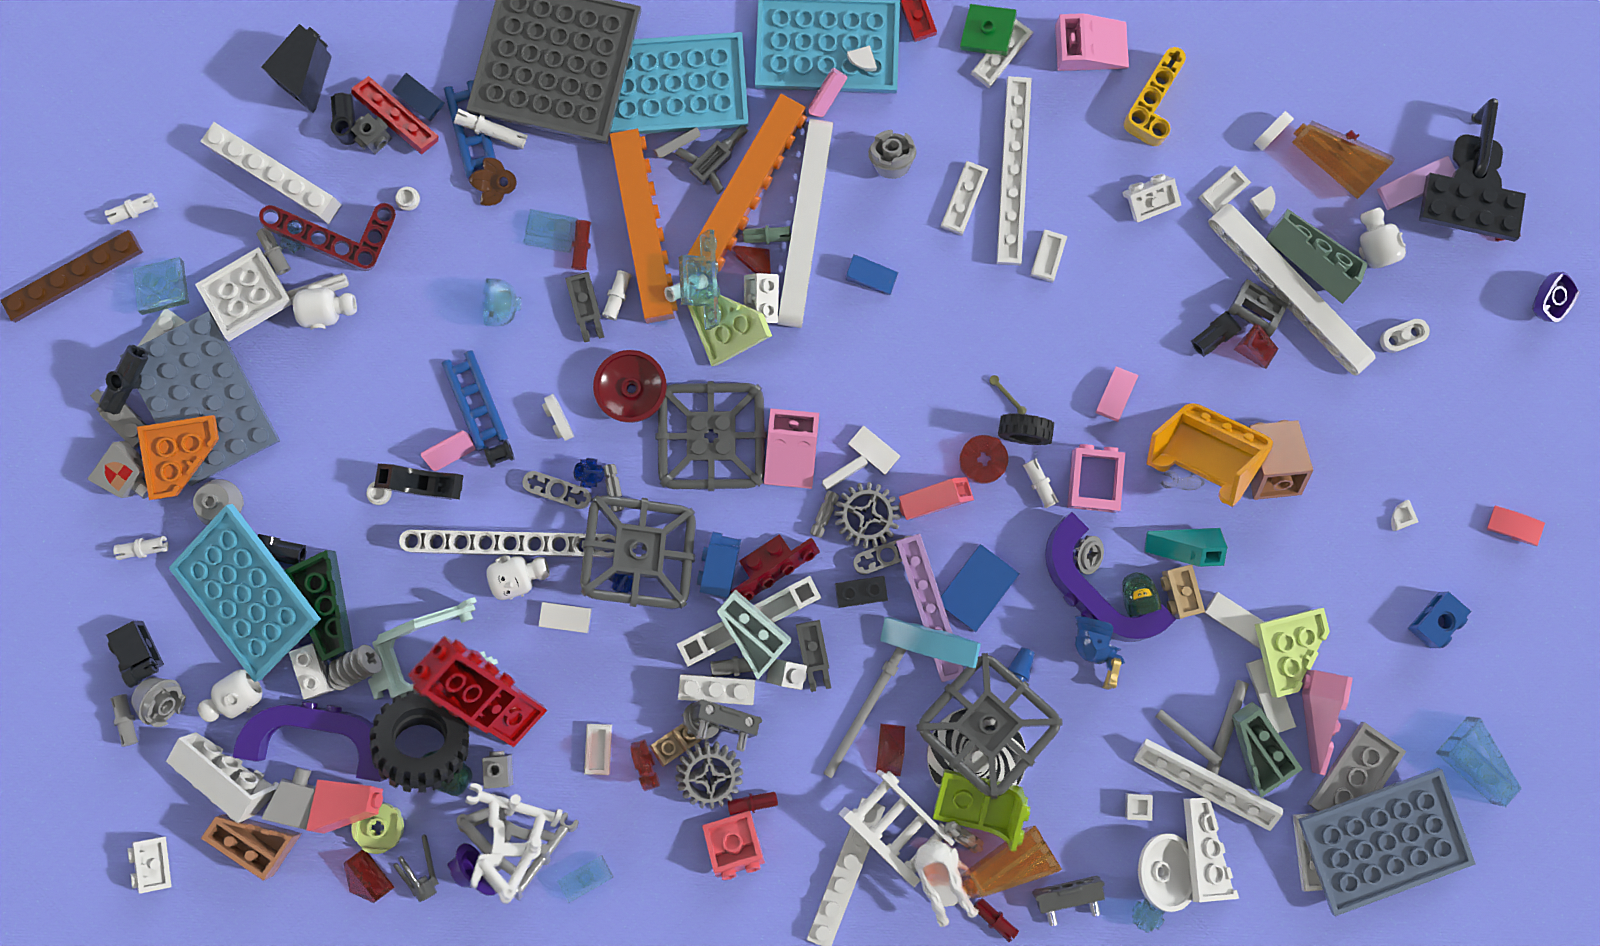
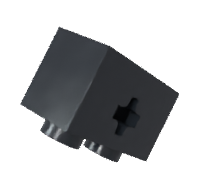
[835,576,888,608]

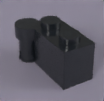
[106,621,164,688]

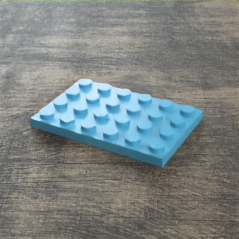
[755,0,900,93]
[610,32,749,134]
[169,504,321,682]

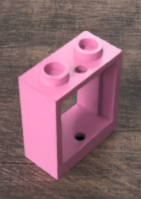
[1067,444,1125,513]

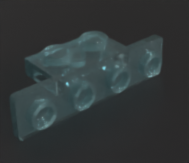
[679,229,721,330]

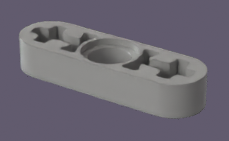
[522,471,592,509]
[853,536,910,574]

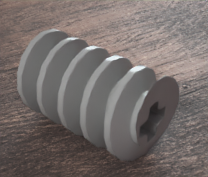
[328,645,382,691]

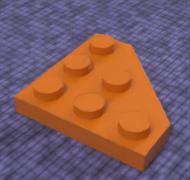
[137,415,219,500]

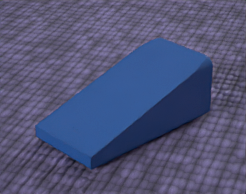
[845,254,898,295]

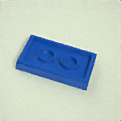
[941,544,1020,632]

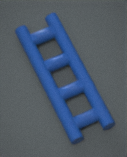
[444,80,496,179]
[441,350,508,452]

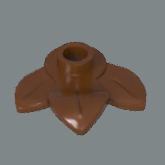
[468,158,517,206]

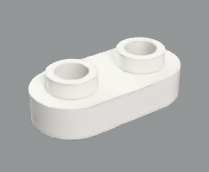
[1380,319,1430,353]
[542,394,574,441]

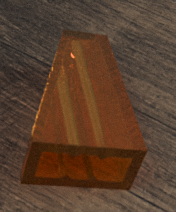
[1292,120,1395,199]
[960,825,1062,899]

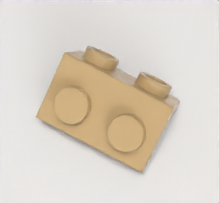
[1160,565,1205,619]

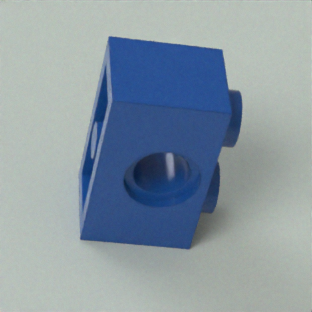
[1407,591,1471,648]

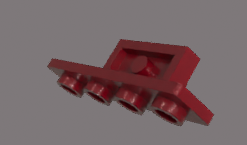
[730,534,820,601]

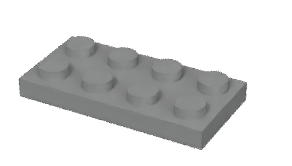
[1307,722,1406,811]

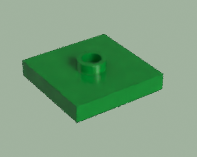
[960,4,1017,56]

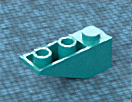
[1144,528,1228,567]

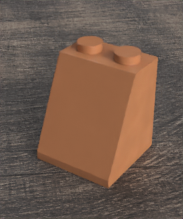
[1249,420,1314,500]

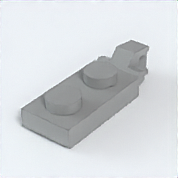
[90,389,147,449]

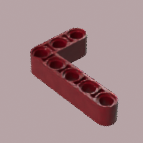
[259,203,396,271]

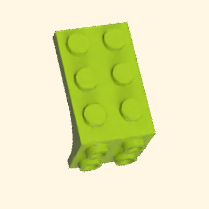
[932,769,1030,852]

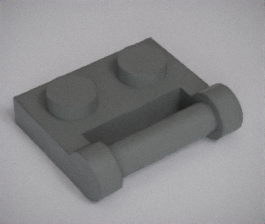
[1228,279,1288,338]

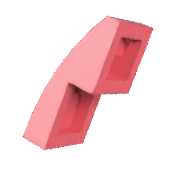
[1487,505,1545,546]

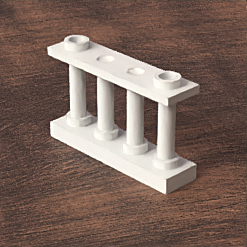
[838,770,955,887]

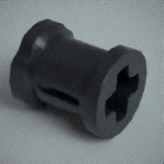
[484,440,515,468]

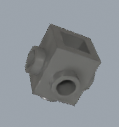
[351,113,392,154]

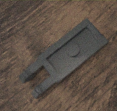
[565,272,604,342]
[796,620,831,692]

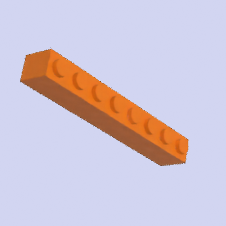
[686,94,808,276]
[610,128,678,324]

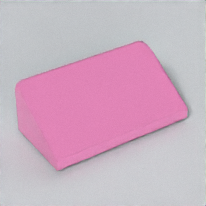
[808,68,847,117]
[420,430,476,471]

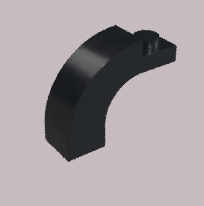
[374,463,464,500]

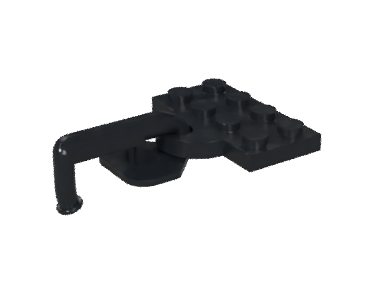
[1419,98,1526,242]

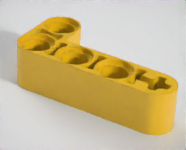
[1123,47,1186,146]

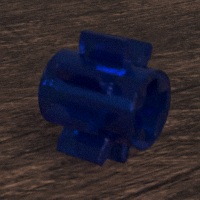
[573,458,604,488]
[608,573,640,593]

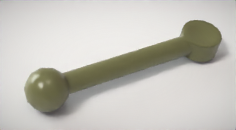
[989,375,1027,414]

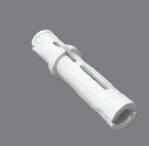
[454,109,528,150]

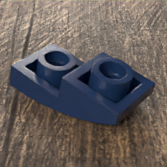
[392,73,445,122]

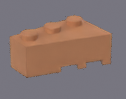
[201,814,302,881]

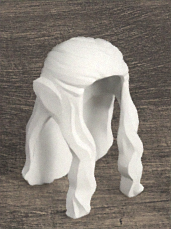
[914,841,981,927]

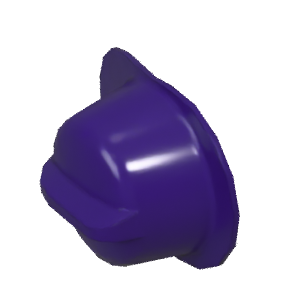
[447,843,497,896]

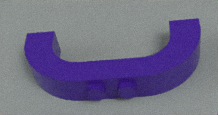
[1045,512,1176,642]
[232,701,387,782]

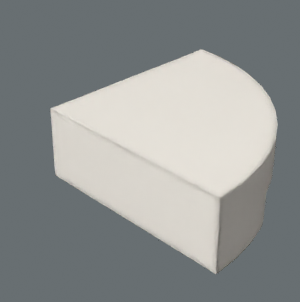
[847,46,877,72]
[1249,186,1275,220]
[1391,499,1419,531]

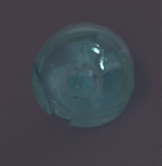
[482,278,521,327]

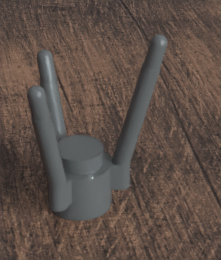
[393,835,439,902]

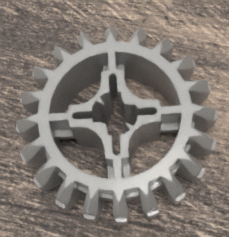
[834,482,901,549]
[675,741,743,809]

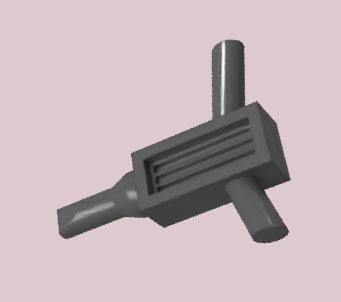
[675,126,748,195]

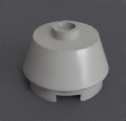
[868,130,916,179]
[193,479,244,525]
[131,677,186,727]

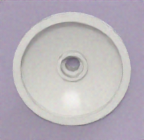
[1138,834,1193,912]

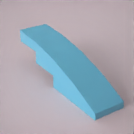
[880,617,981,668]

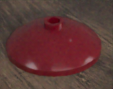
[593,350,667,423]

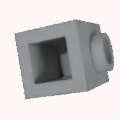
[766,659,807,690]
[482,751,513,789]

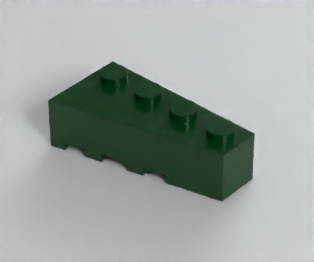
[284,550,353,662]

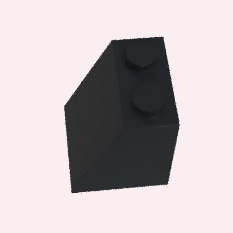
[261,24,332,113]

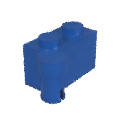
[697,532,741,598]

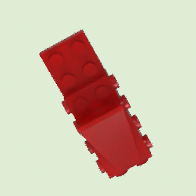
[408,636,547,747]

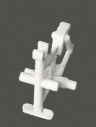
[465,783,563,904]

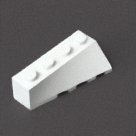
[166,732,279,823]

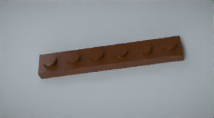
[0,230,143,323]

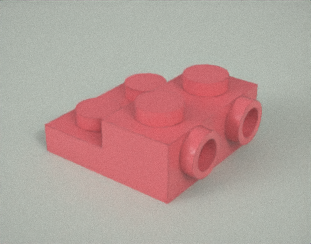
[702,811,765,880]

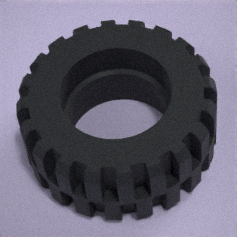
[370,691,469,793]

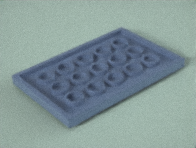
[120,311,280,486]
[1298,768,1475,916]

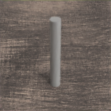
[1155,709,1222,766]

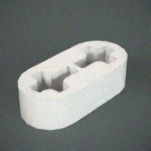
[1254,111,1294,151]

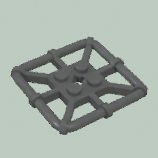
[655,381,767,491]
[580,495,696,609]
[916,653,1063,799]

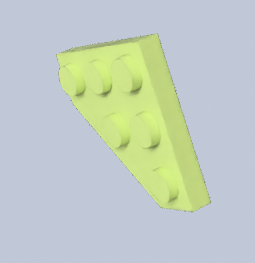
[685,290,772,366]
[1255,608,1330,698]

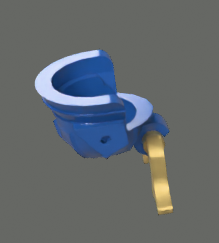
[1075,616,1125,690]

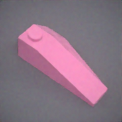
[1301,670,1353,775]

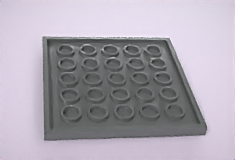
[466,0,642,144]

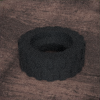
[998,413,1054,445]

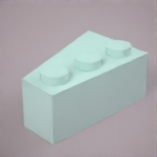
[717,590,791,680]

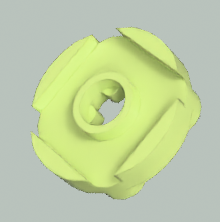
[352,802,404,854]

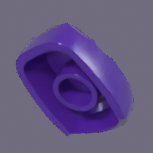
[1532,272,1580,322]

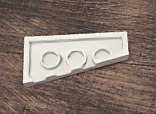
[1183,798,1239,902]

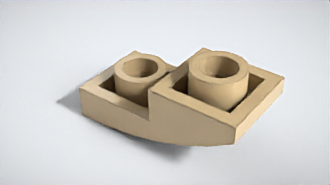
[649,722,703,767]

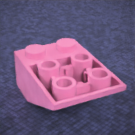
[1055,13,1129,71]
[764,408,819,489]

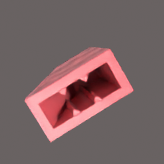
[899,477,974,520]
[306,780,383,834]

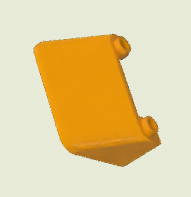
[1146,403,1273,507]

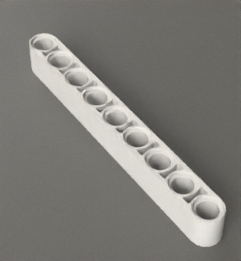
[778,119,833,328]
[1208,204,1376,376]
[399,530,615,558]

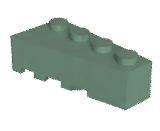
[1266,209,1368,304]

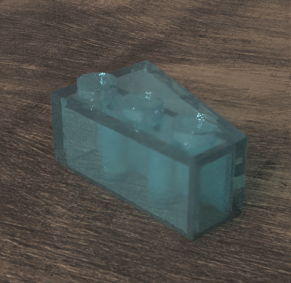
[1436,716,1522,807]

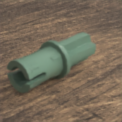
[743,225,791,244]

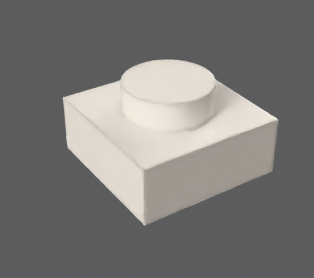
[1125,793,1153,821]

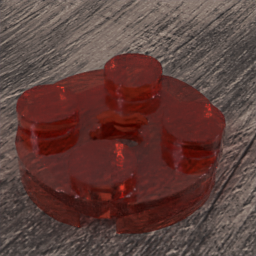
[959,435,1008,484]
[630,739,660,791]

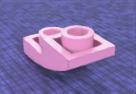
[1096,366,1139,422]

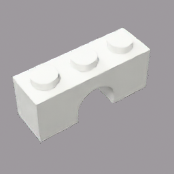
[678,674,756,705]

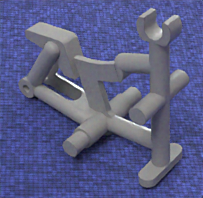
[456,804,579,901]

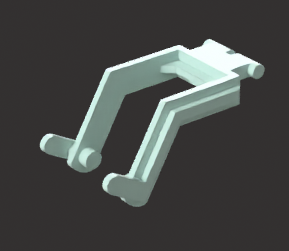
[368,597,498,700]

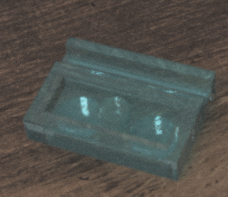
[523,209,578,253]

